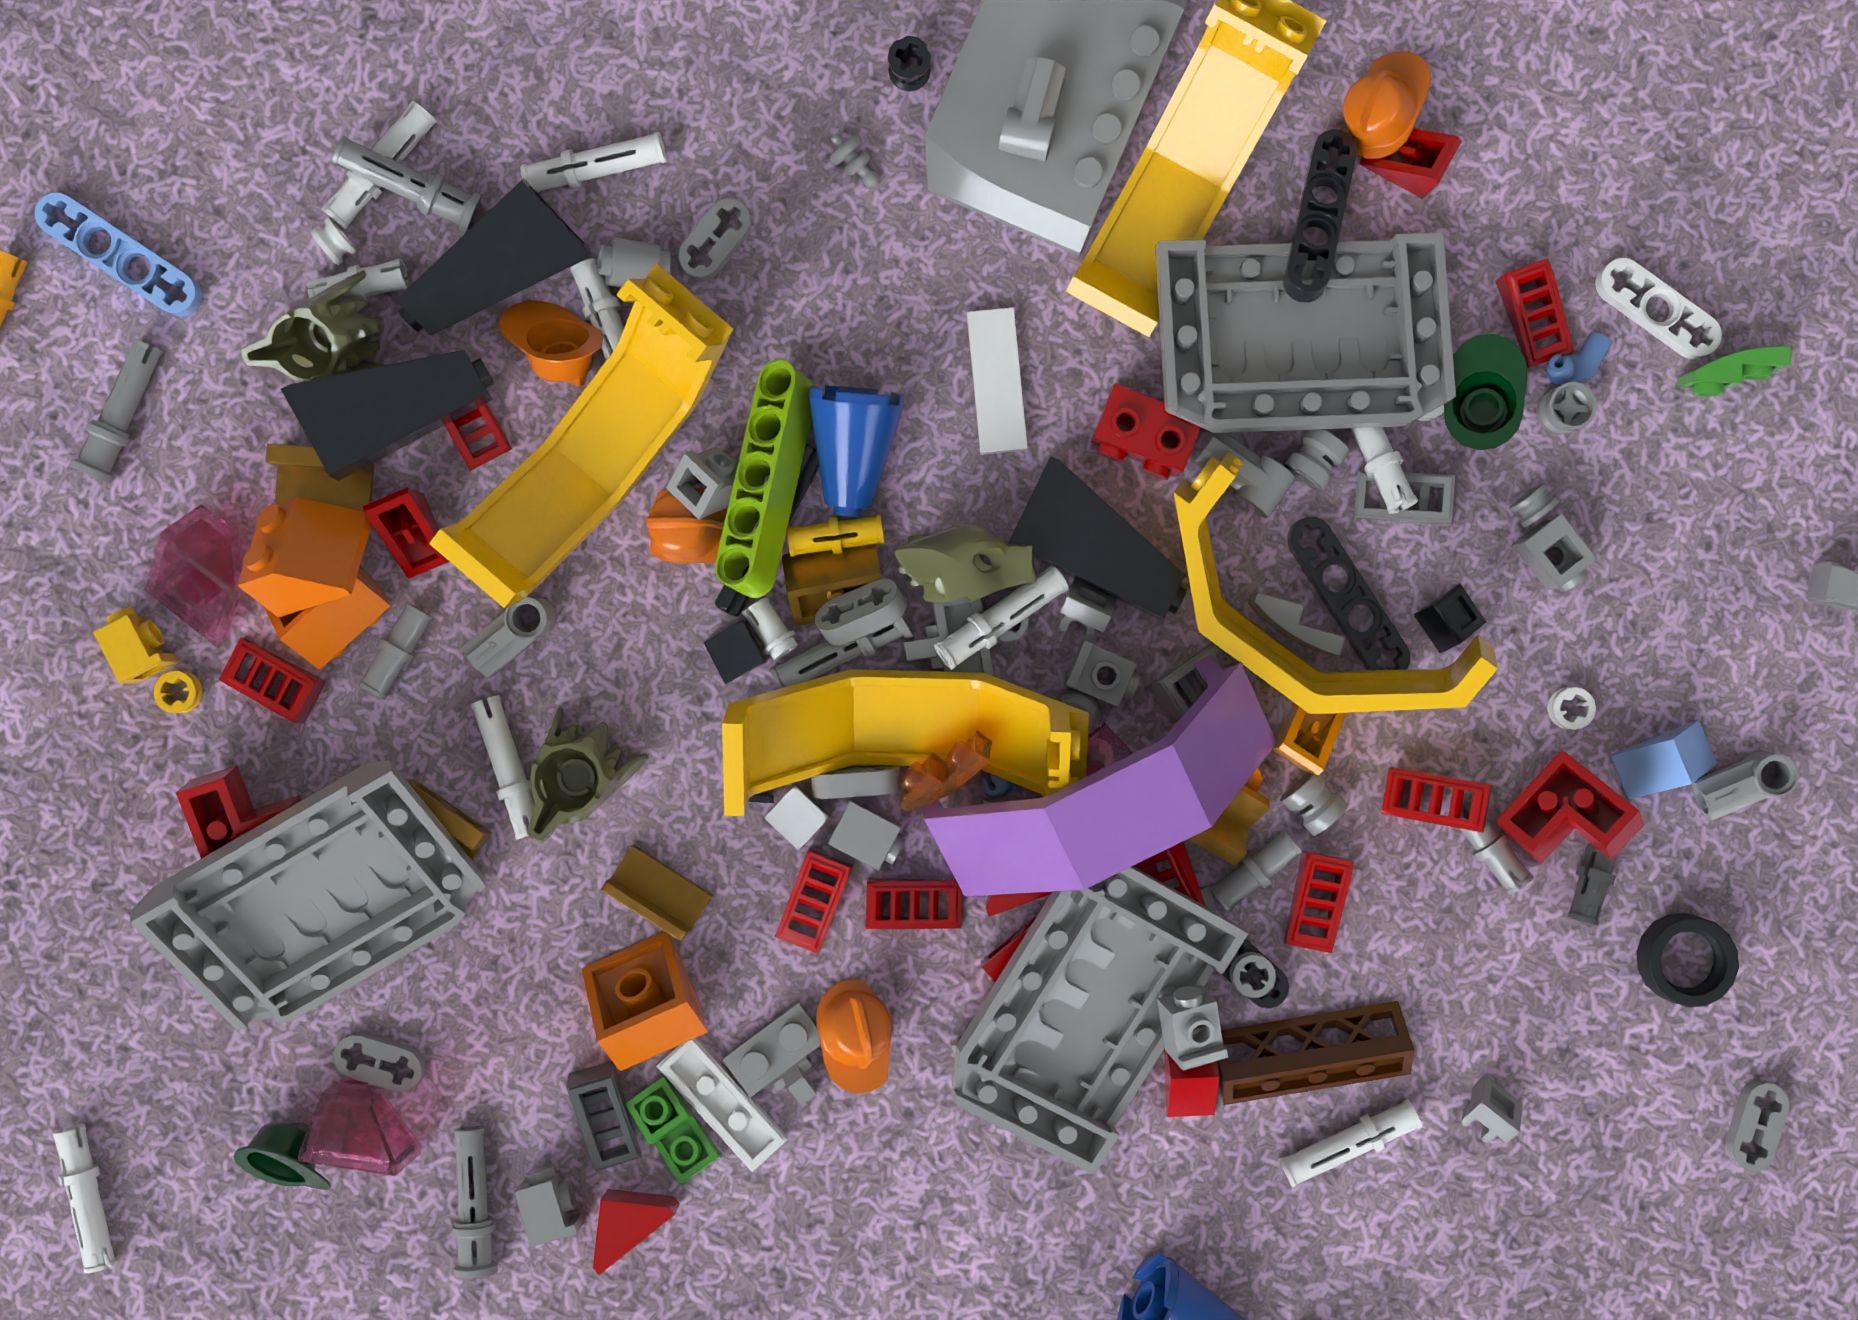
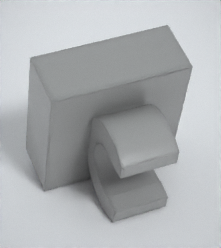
[1060,579,1117,642]
[1461,1075,1523,1143]

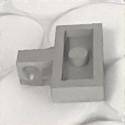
[902,597,994,676]
[722,1001,821,1106]

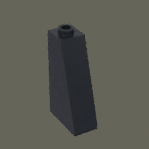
[396,178,591,335]
[281,350,495,481]
[1008,456,1187,620]

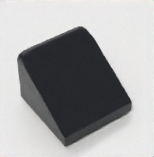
[1414,583,1486,653]
[703,620,767,684]

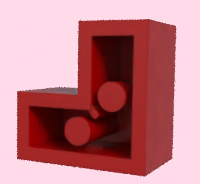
[1496,750,1644,865]
[176,765,302,859]

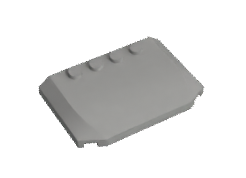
[925,0,1189,256]
[1155,232,1456,433]
[130,760,486,1030]
[951,866,1249,1175]

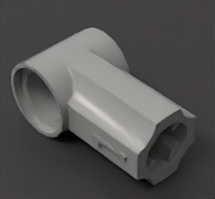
[999,56,1066,162]
[1194,433,1296,518]
[462,596,557,679]
[1691,750,1800,821]

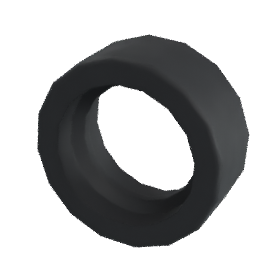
[1636,913,1739,1007]

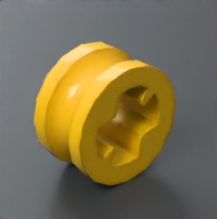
[153,671,203,713]

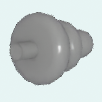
[829,133,879,188]

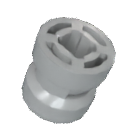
[1536,382,1597,435]
[1283,429,1350,492]
[1280,773,1349,836]

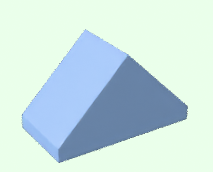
[1610,720,1717,799]

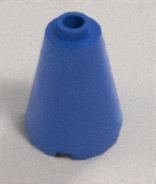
[809,385,905,517]
[1117,1254,1245,1320]

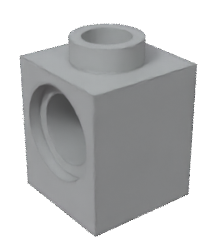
[828,799,905,871]

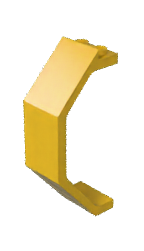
[1065,0,1327,337]
[429,263,733,608]
[1174,451,1498,714]
[722,669,1089,816]

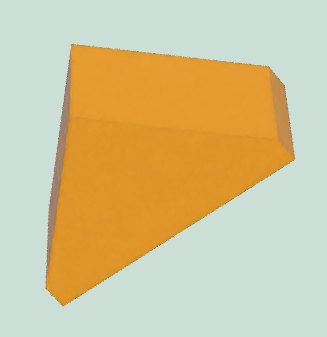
[1272,704,1346,775]

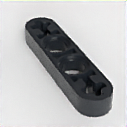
[1283,129,1357,303]
[1287,517,1410,671]

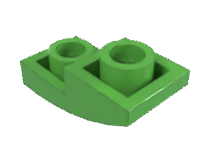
[1677,346,1791,397]
[625,1076,723,1185]

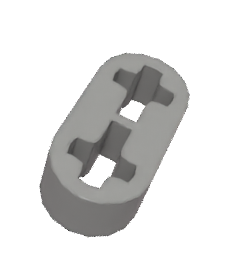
[678,198,752,281]
[815,579,907,645]
[810,765,902,799]
[333,1032,426,1092]
[1725,1079,1790,1172]

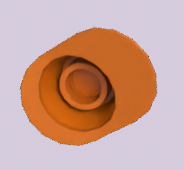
[1342,51,1432,159]
[499,301,603,387]
[646,487,728,563]
[816,979,892,1094]

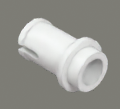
[742,597,798,661]

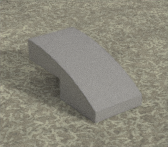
[1248,592,1345,656]

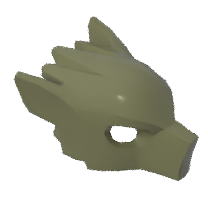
[240,270,386,382]
[895,523,1037,603]
[527,707,649,844]

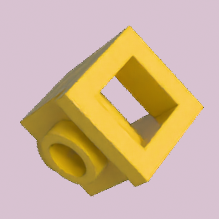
[93,607,179,684]

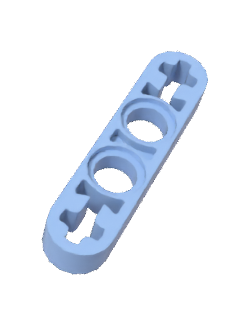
[35,193,202,316]

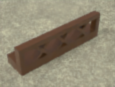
[1217,1001,1414,1105]

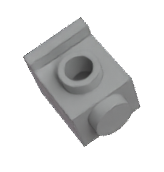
[666,446,739,519]
[1511,513,1597,591]
[1063,640,1141,707]
[1157,986,1228,1071]
[514,1164,584,1248]

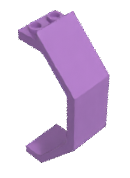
[918,655,1277,896]

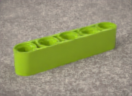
[715,359,815,598]

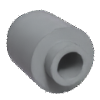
[597,237,671,287]

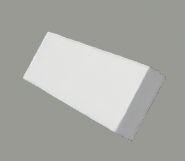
[966,307,1028,455]
[656,1037,788,1172]

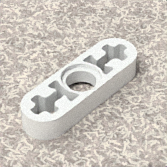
[1595,258,1722,359]

